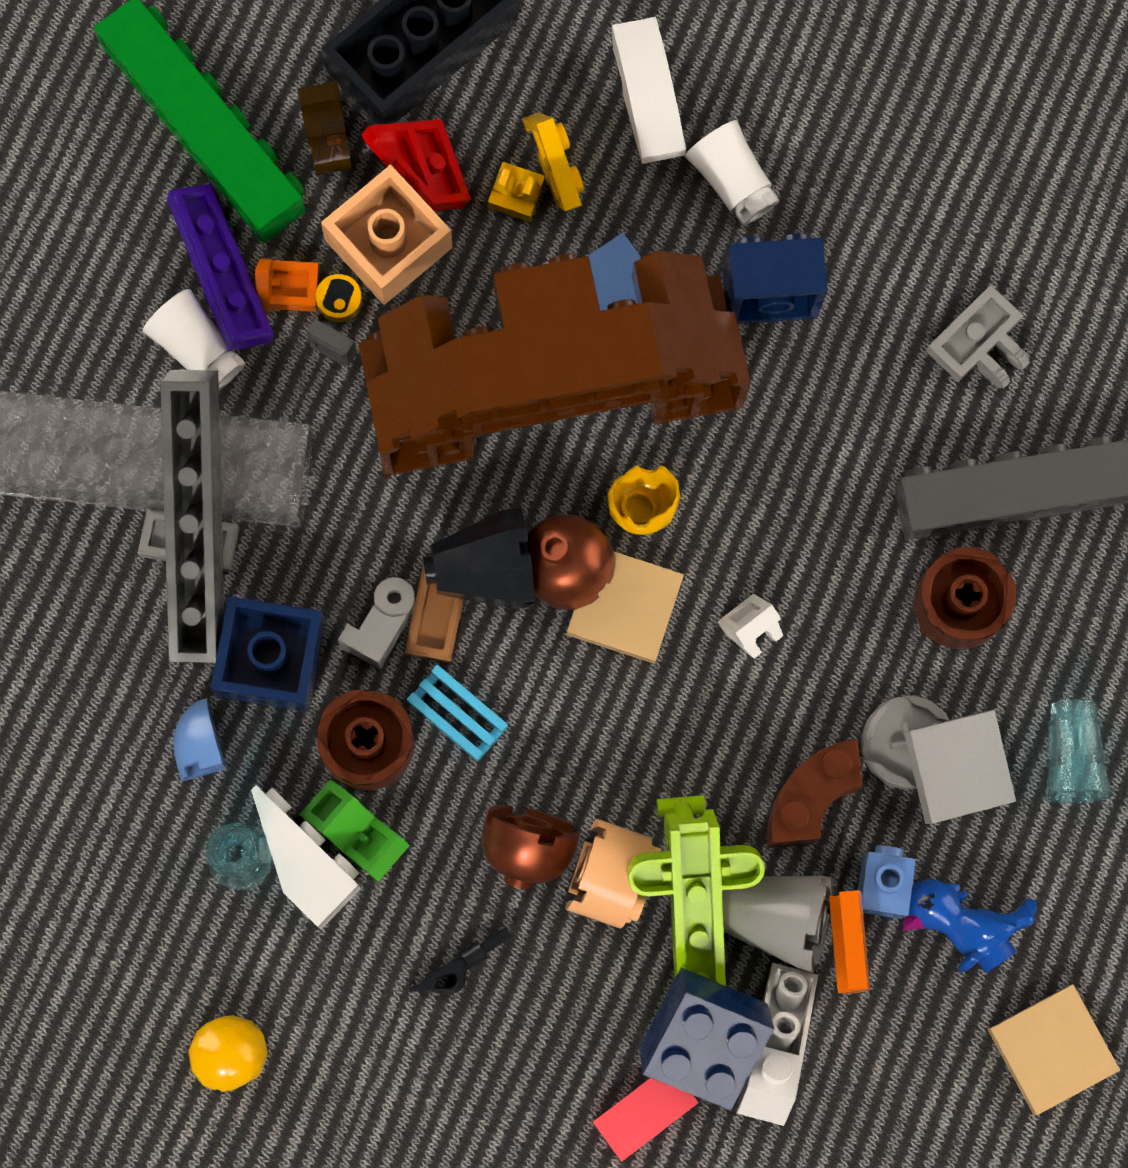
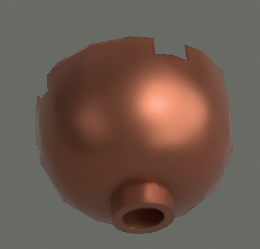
[526,514,616,610]
[482,805,580,889]

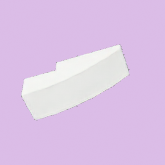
[612,17,686,164]

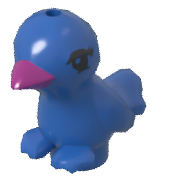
[903,879,1038,973]

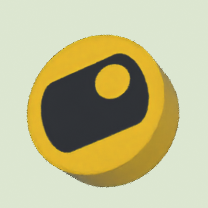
[316,274,362,322]

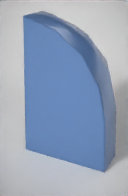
[173,698,227,782]

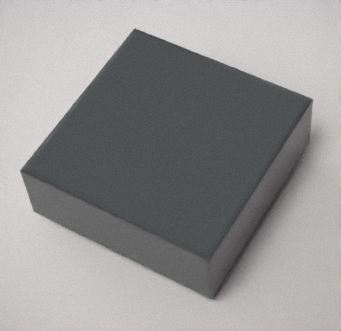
[306,318,357,367]

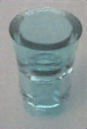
[1045,699,1112,803]
[206,823,273,890]

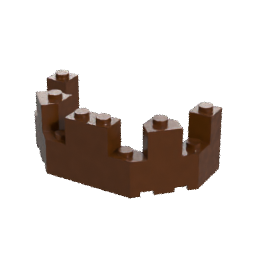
[358,250,751,477]

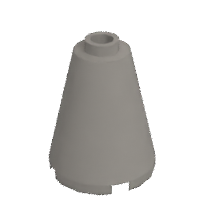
[722,876,834,972]

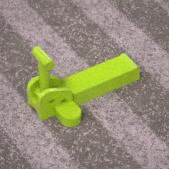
[627,795,765,986]

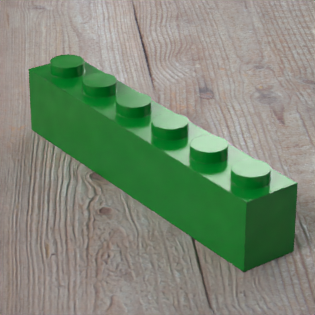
[93,0,306,244]

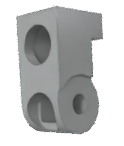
[338,577,415,670]

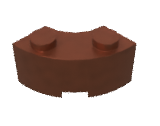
[767,739,863,848]

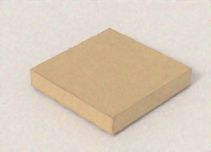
[567,551,684,664]
[987,984,1120,1115]

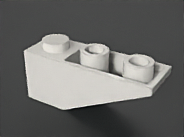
[251,785,361,929]
[737,963,818,1126]

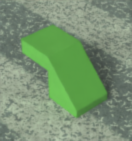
[299,779,410,882]

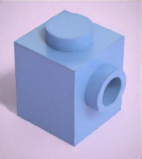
[857,845,916,919]

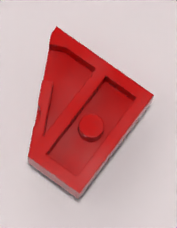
[362,119,471,211]

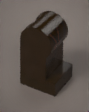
[297,81,352,176]

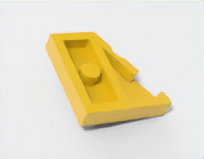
[522,112,584,211]

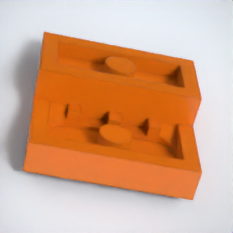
[829,890,870,994]

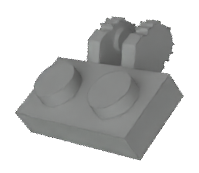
[926,285,1030,389]

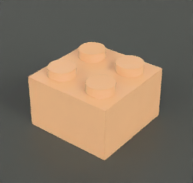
[321,164,452,305]

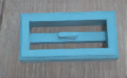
[406,664,508,762]

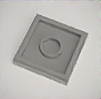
[904,710,1016,824]

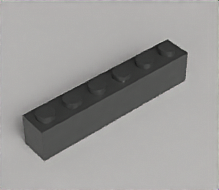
[160,370,224,663]
[894,436,1128,541]

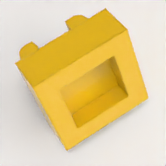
[488,162,545,222]

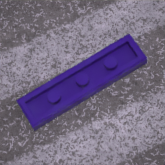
[167,183,274,351]

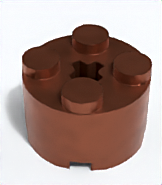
[914,547,1016,649]
[317,690,414,791]

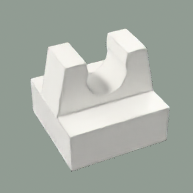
[717,594,783,659]

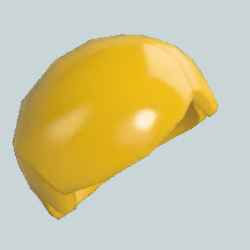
[607,465,680,535]
[188,1015,268,1092]

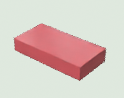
[592,1078,699,1162]

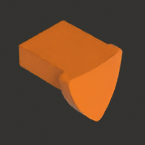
[255,258,320,313]

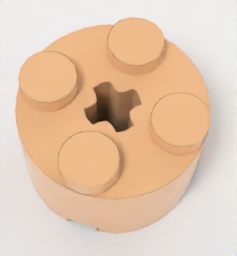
[565,819,661,929]

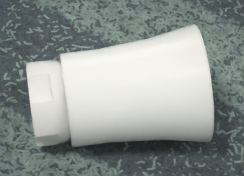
[685,120,779,226]
[143,289,245,391]

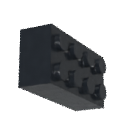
[322,0,518,125]

